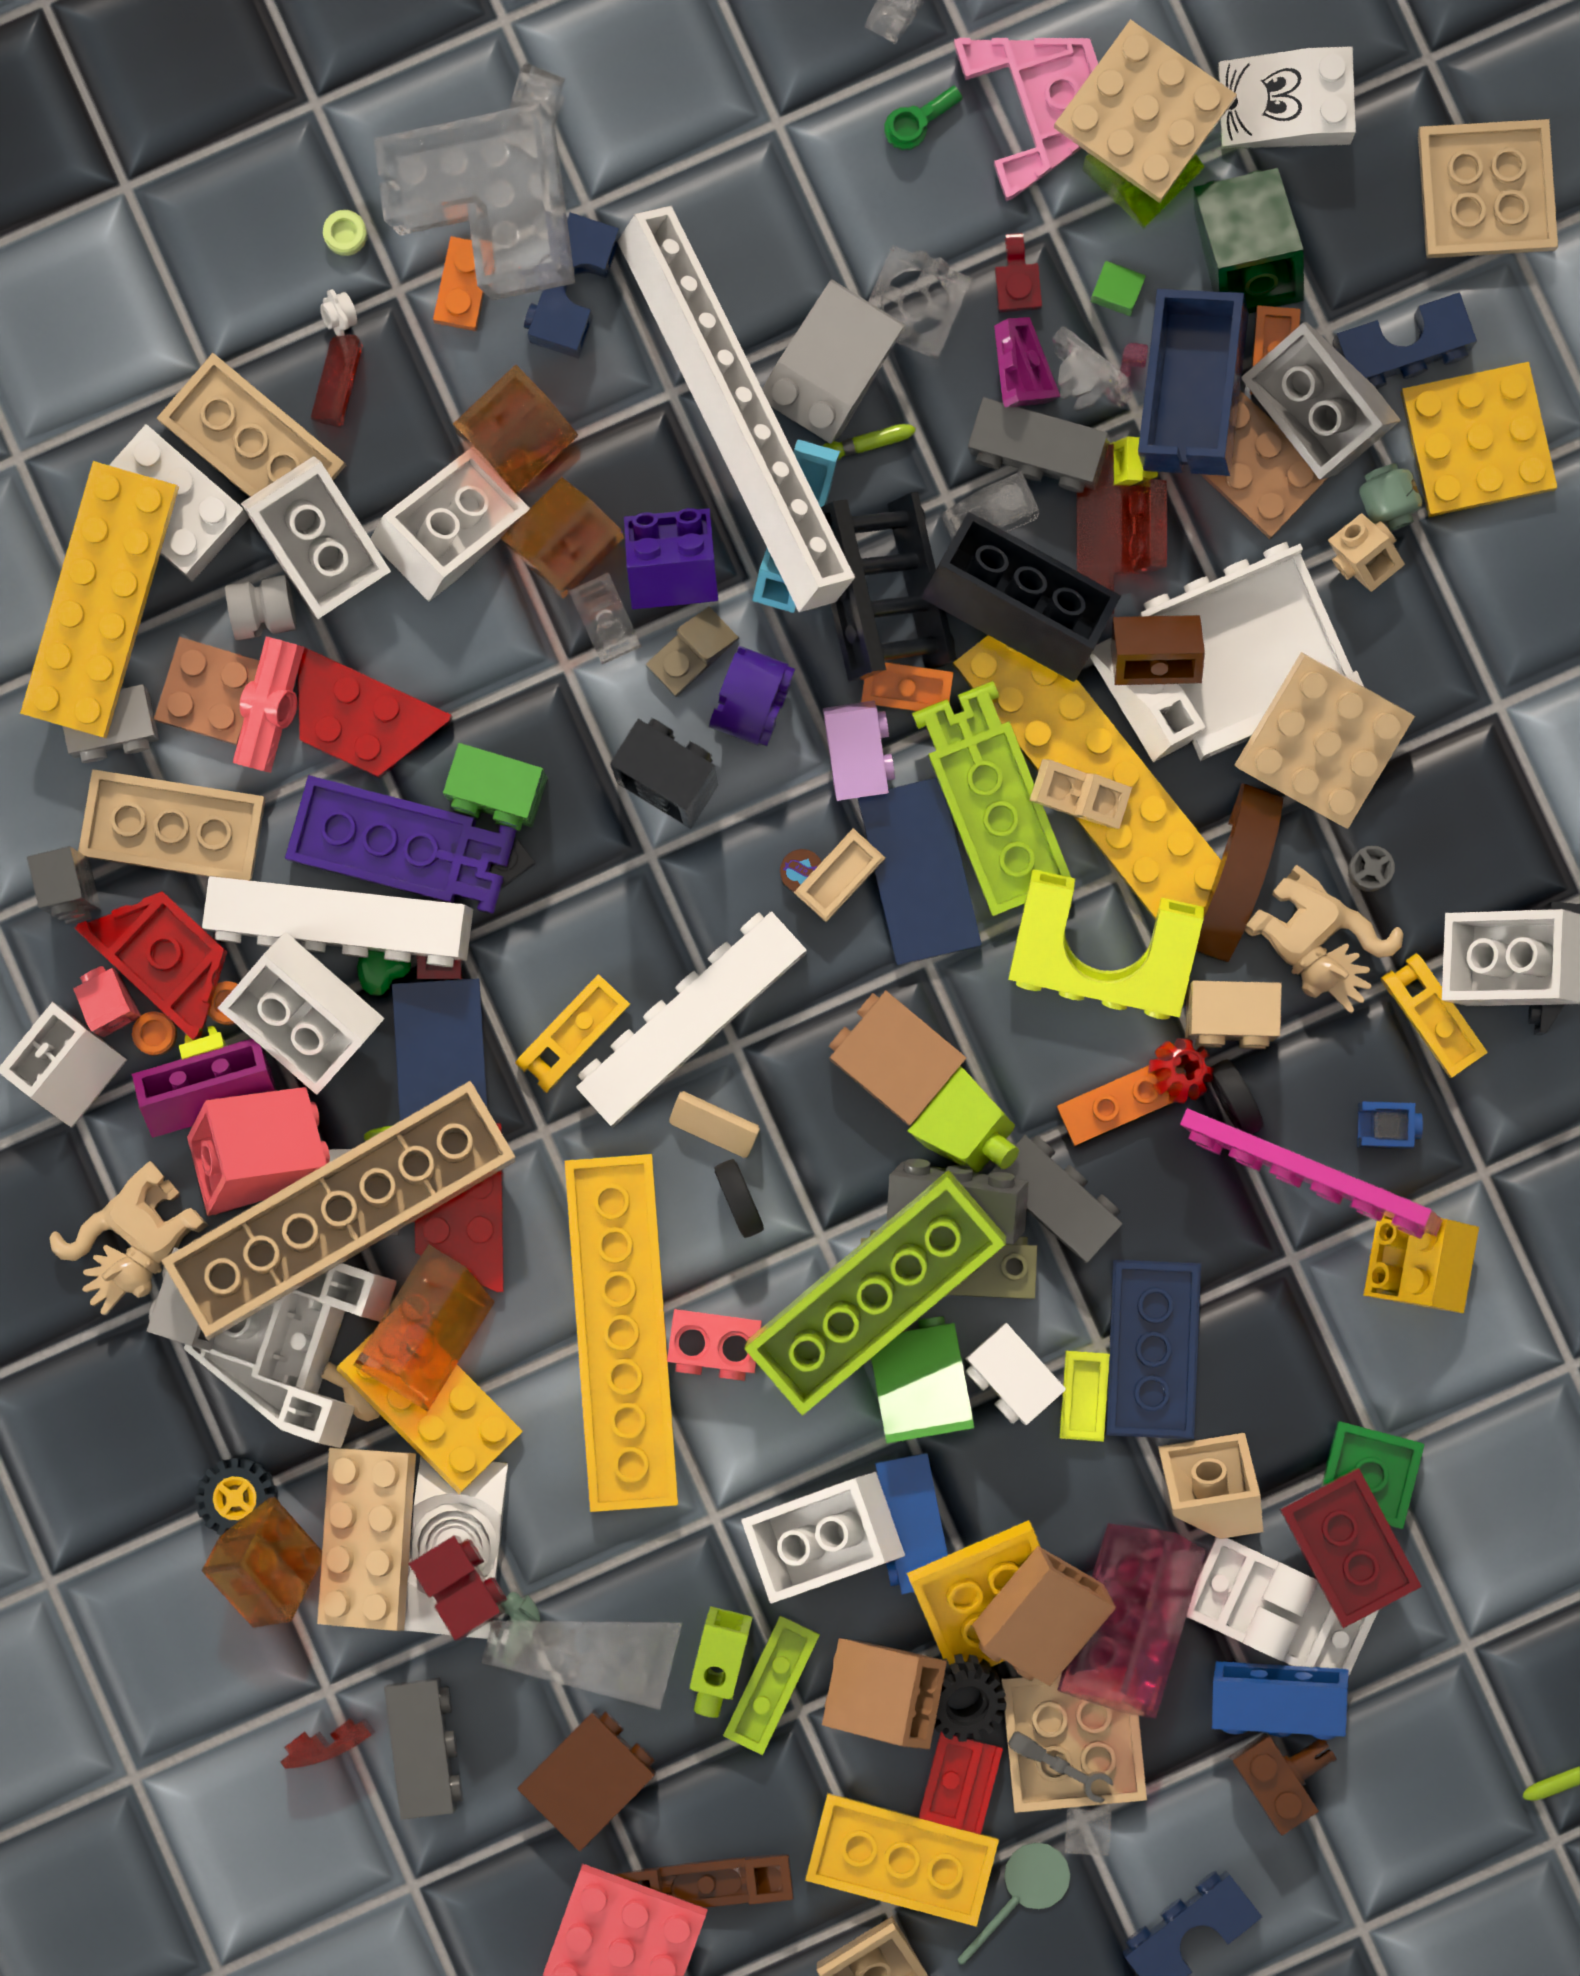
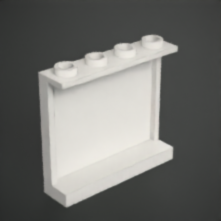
[1139,542,1363,761]

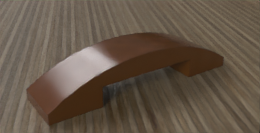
[1196,783,1284,962]
[614,1854,794,1908]

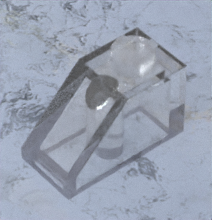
[941,471,1039,540]

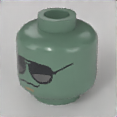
[1359,463,1423,531]

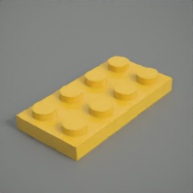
[336,1307,523,1494]
[805,1793,999,1927]

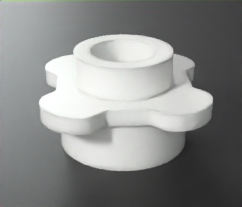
[320,289,357,338]

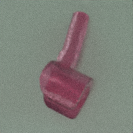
[1110,343,1148,401]

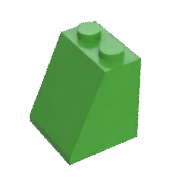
[871,1316,974,1443]

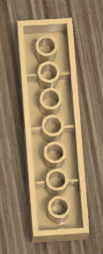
[161,1081,515,1341]

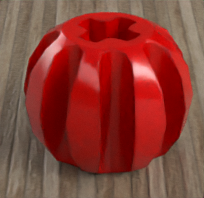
[1148,1038,1214,1103]

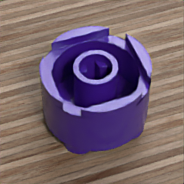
[709,645,795,746]

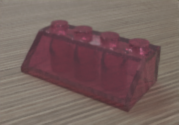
[1057,1523,1206,1719]

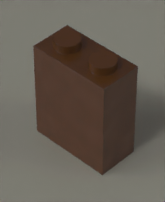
[517,1710,656,1852]

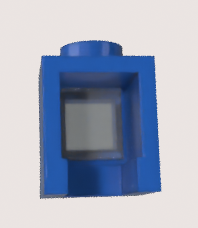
[1357,1101,1423,1149]

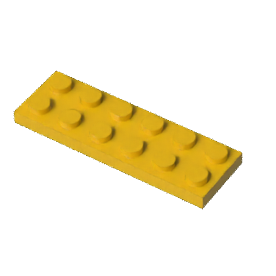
[20,461,179,739]

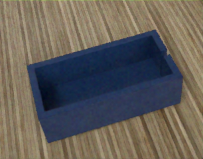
[1138,289,1249,476]

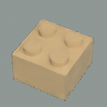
[1185,981,1281,1049]

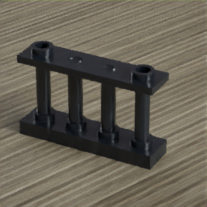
[821,492,957,682]

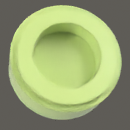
[323,210,367,256]

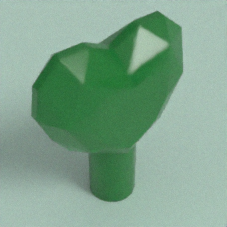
[357,950,411,995]

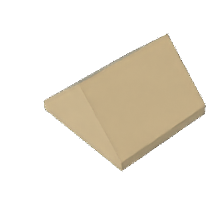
[817,1916,928,1976]

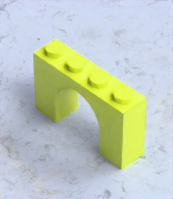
[1008,869,1204,1019]

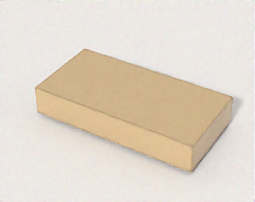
[794,828,885,923]

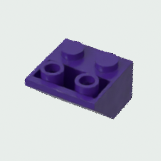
[624,508,718,610]

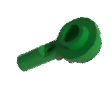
[884,85,963,150]

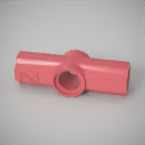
[233,636,304,773]

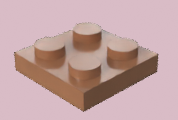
[154,637,259,745]

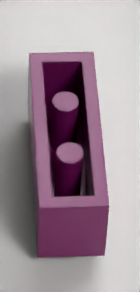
[132,1039,276,1138]

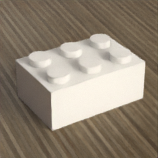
[109,424,250,582]
[241,456,391,619]
[1442,909,1580,1006]
[218,931,385,1095]
[741,1472,905,1604]

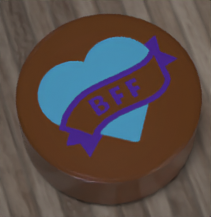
[780,849,822,892]

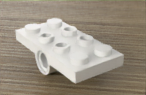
[1181,1537,1379,1675]

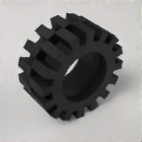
[934,1654,1007,1742]

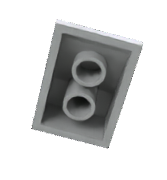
[762,280,905,444]
[1241,322,1401,480]

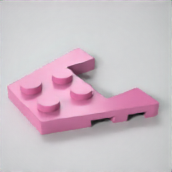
[954,38,1098,201]

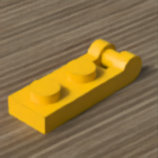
[1380,953,1488,1078]
[515,974,630,1093]

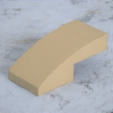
[1029,759,1132,829]

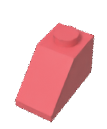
[73,966,141,1037]

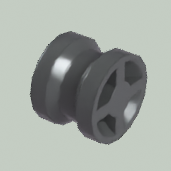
[1348,846,1395,892]

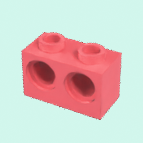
[667,1309,762,1381]

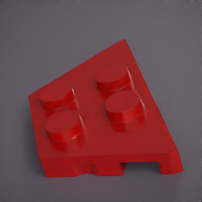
[298,645,453,778]
[74,891,227,1041]
[415,1123,504,1292]

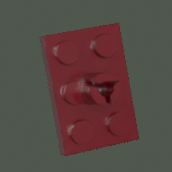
[1279,1468,1422,1628]

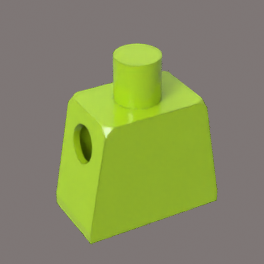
[907,1066,1019,1173]
[689,1606,753,1718]

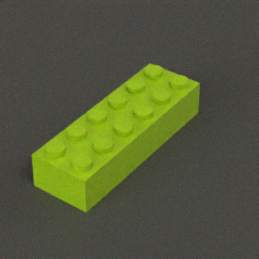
[744,1170,1006,1416]

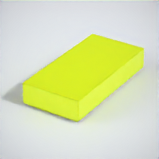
[1059,1351,1110,1442]

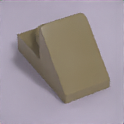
[646,606,739,697]

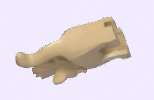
[1244,865,1404,1013]
[49,1161,209,1315]

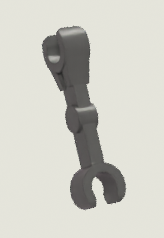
[1008,1731,1113,1803]

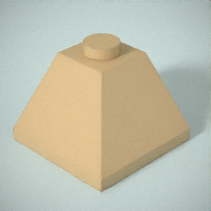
[1158,1433,1263,1539]

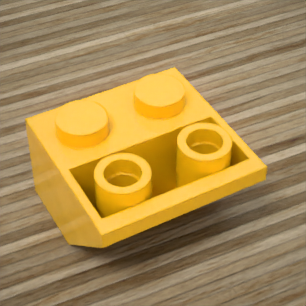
[1363,1215,1479,1314]

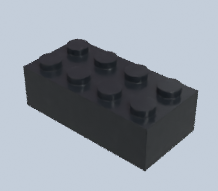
[921,511,1121,682]
[610,718,718,829]

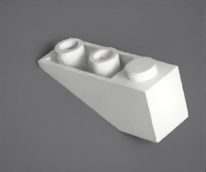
[1090,638,1206,762]

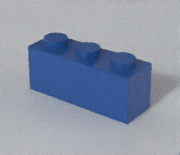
[868,1452,948,1594]
[1212,1661,1349,1740]

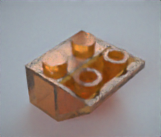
[453,364,578,495]
[501,477,623,599]
[201,1497,322,1628]

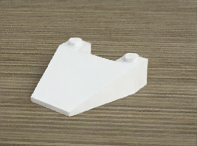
[184,1263,397,1448]

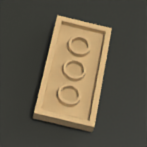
[157,353,346,497]
[78,769,266,881]
[317,1448,416,1631]

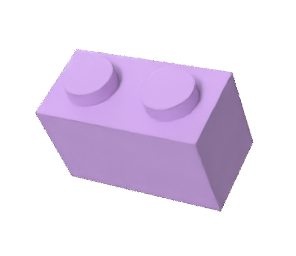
[823,700,895,801]

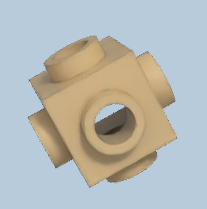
[1328,513,1405,592]

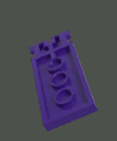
[285,775,517,914]

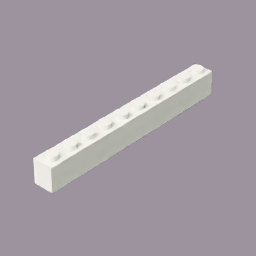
[617,206,855,612]

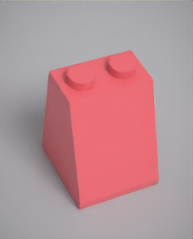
[187,1087,330,1216]

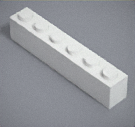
[202,876,473,967]
[576,911,807,1128]

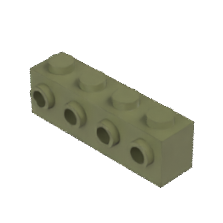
[861,1230,1037,1299]

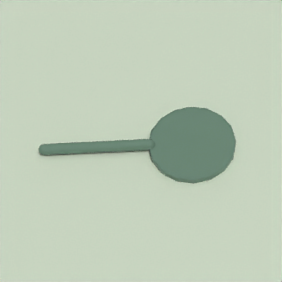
[958,1842,1070,1965]

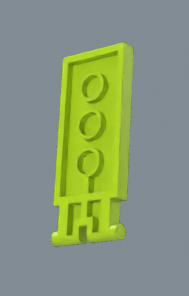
[912,681,1071,916]

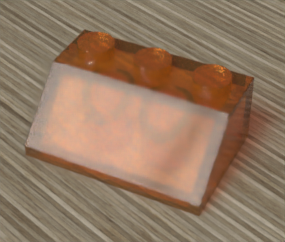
[353,1244,495,1412]

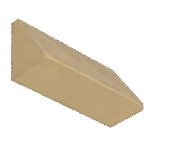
[669,1091,760,1158]

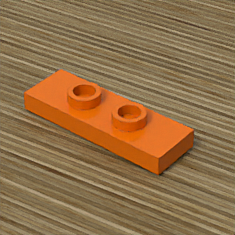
[1056,1065,1186,1146]

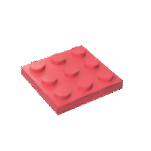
[543,1864,708,1976]

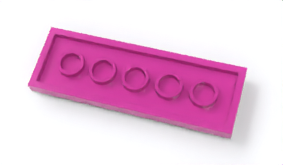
[1180,1108,1443,1239]

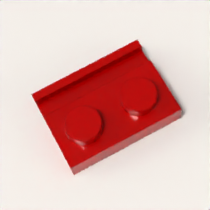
[918,1731,1003,1835]

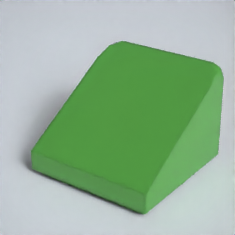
[1090,261,1146,317]

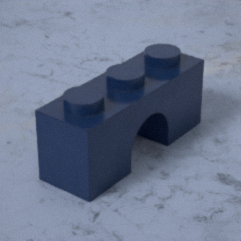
[523,212,620,359]
[1332,292,1477,389]
[1122,1870,1263,1976]

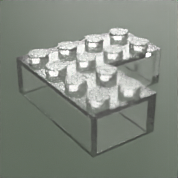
[374,103,575,300]

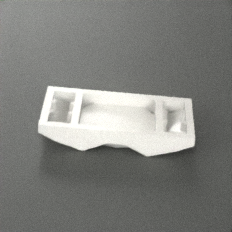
[404,1456,509,1639]

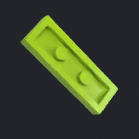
[723,1615,820,1755]

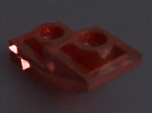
[280,1718,375,1769]

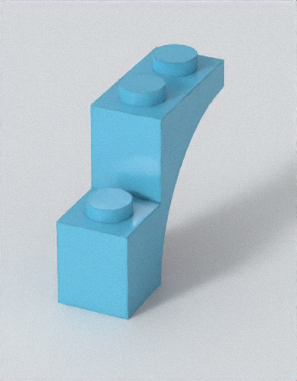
[752,439,840,613]

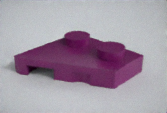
[994,317,1061,408]

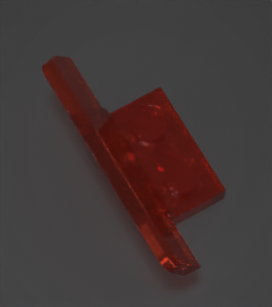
[1077,444,1167,614]

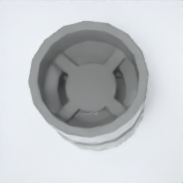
[225,574,297,641]

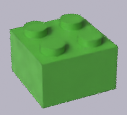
[443,743,548,831]

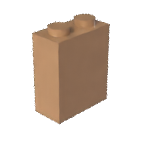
[828,991,967,1127]
[972,1546,1116,1686]
[822,1638,947,1749]

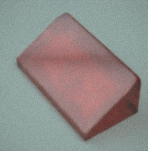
[311,335,363,428]

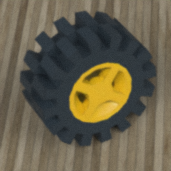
[195,1458,278,1538]

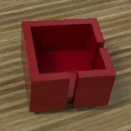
[408,1535,508,1640]

